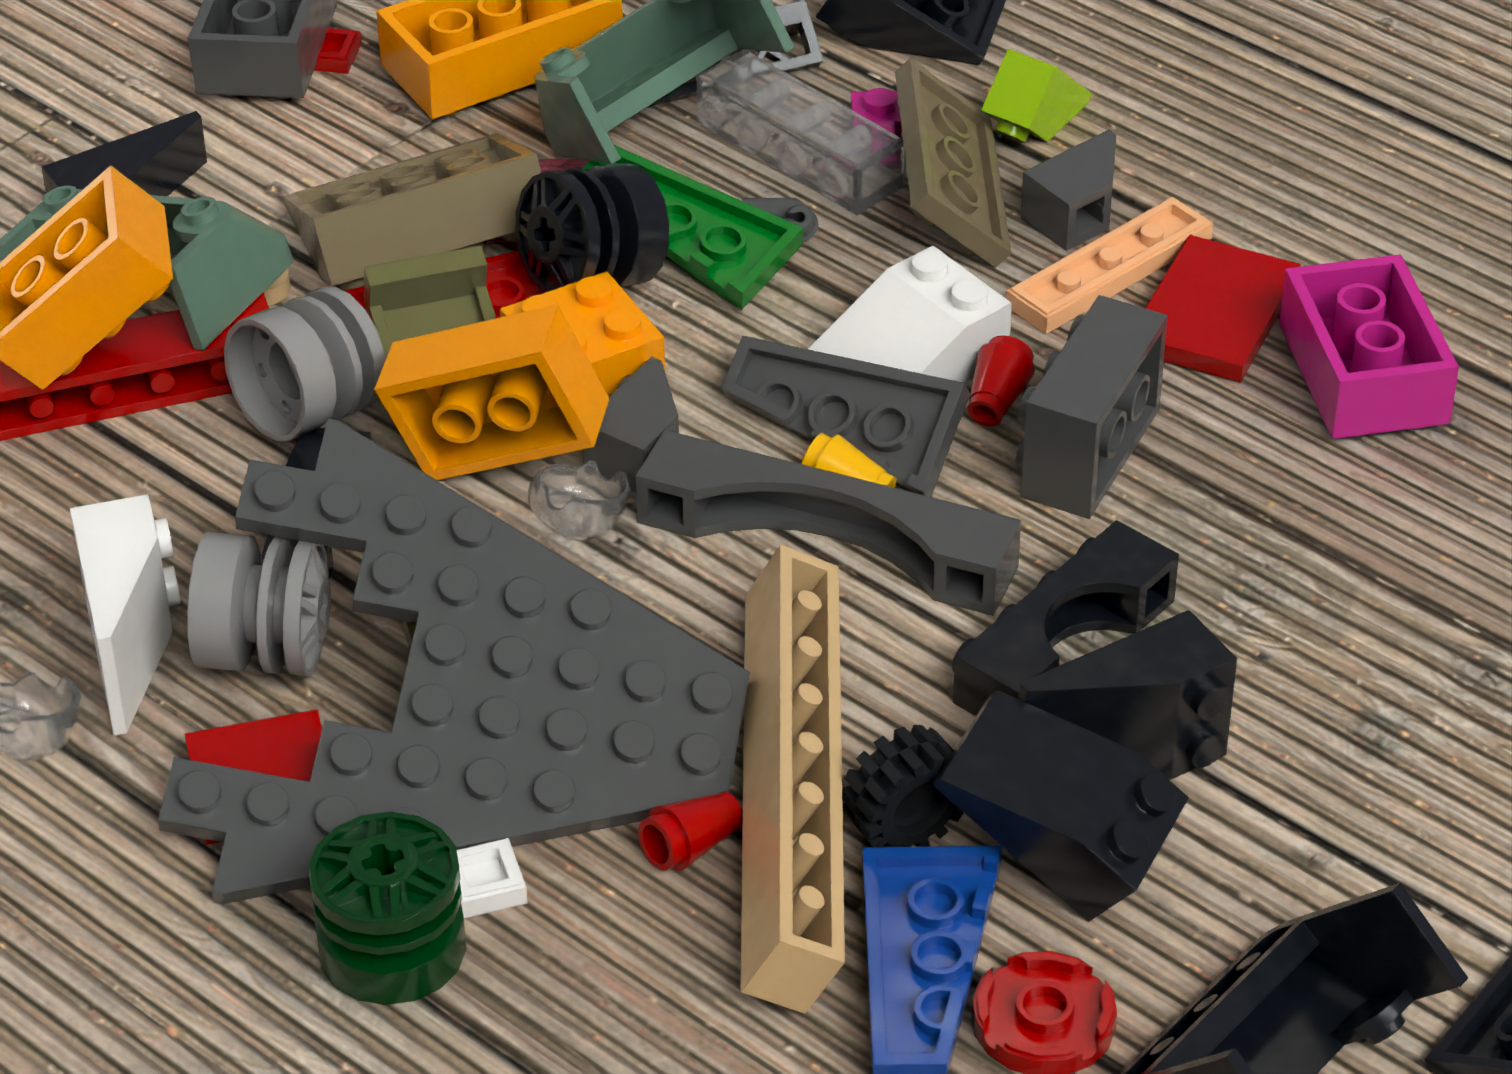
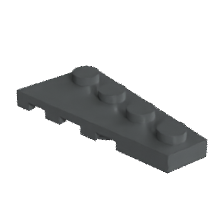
[722,335,970,497]

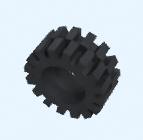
[842,725,964,847]

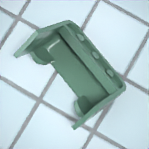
[535,0,795,164]
[0,185,293,350]

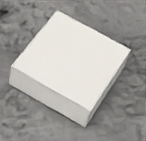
[457,838,528,918]

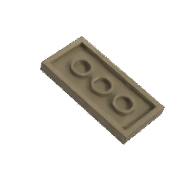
[895,58,1012,268]

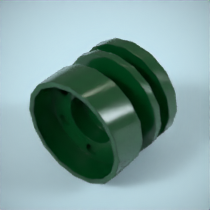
[308,812,466,1005]

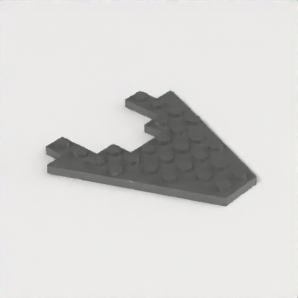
[158,418,750,904]

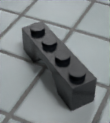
[952,520,1179,716]

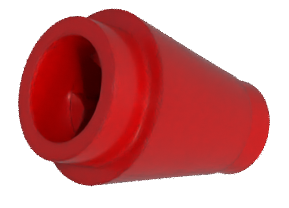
[967,335,1035,426]
[638,791,743,871]

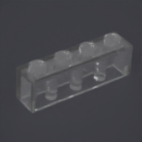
[696,49,905,216]

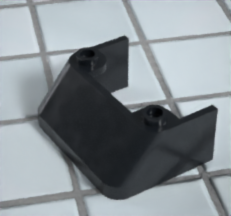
[1119,883,1468,1074]

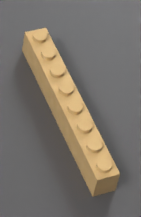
[741,544,845,1014]

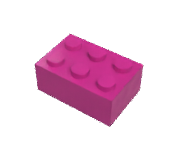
[1279,254,1459,439]

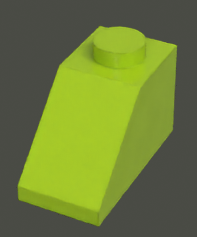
[981,49,1092,143]

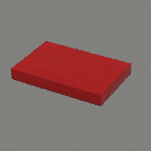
[1146,235,1301,382]

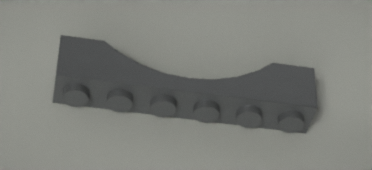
[635,430,1021,616]

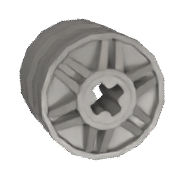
[224,286,386,441]
[187,532,331,676]

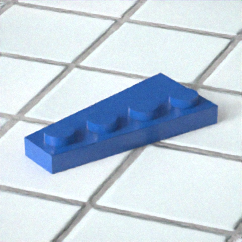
[862,846,1002,1074]

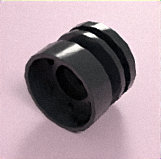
[515,162,669,292]

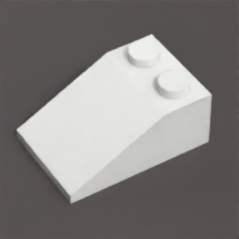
[808,245,1012,383]
[70,494,181,736]

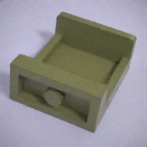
[364,246,496,358]

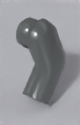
[742,198,819,242]

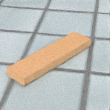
[1006,197,1213,334]

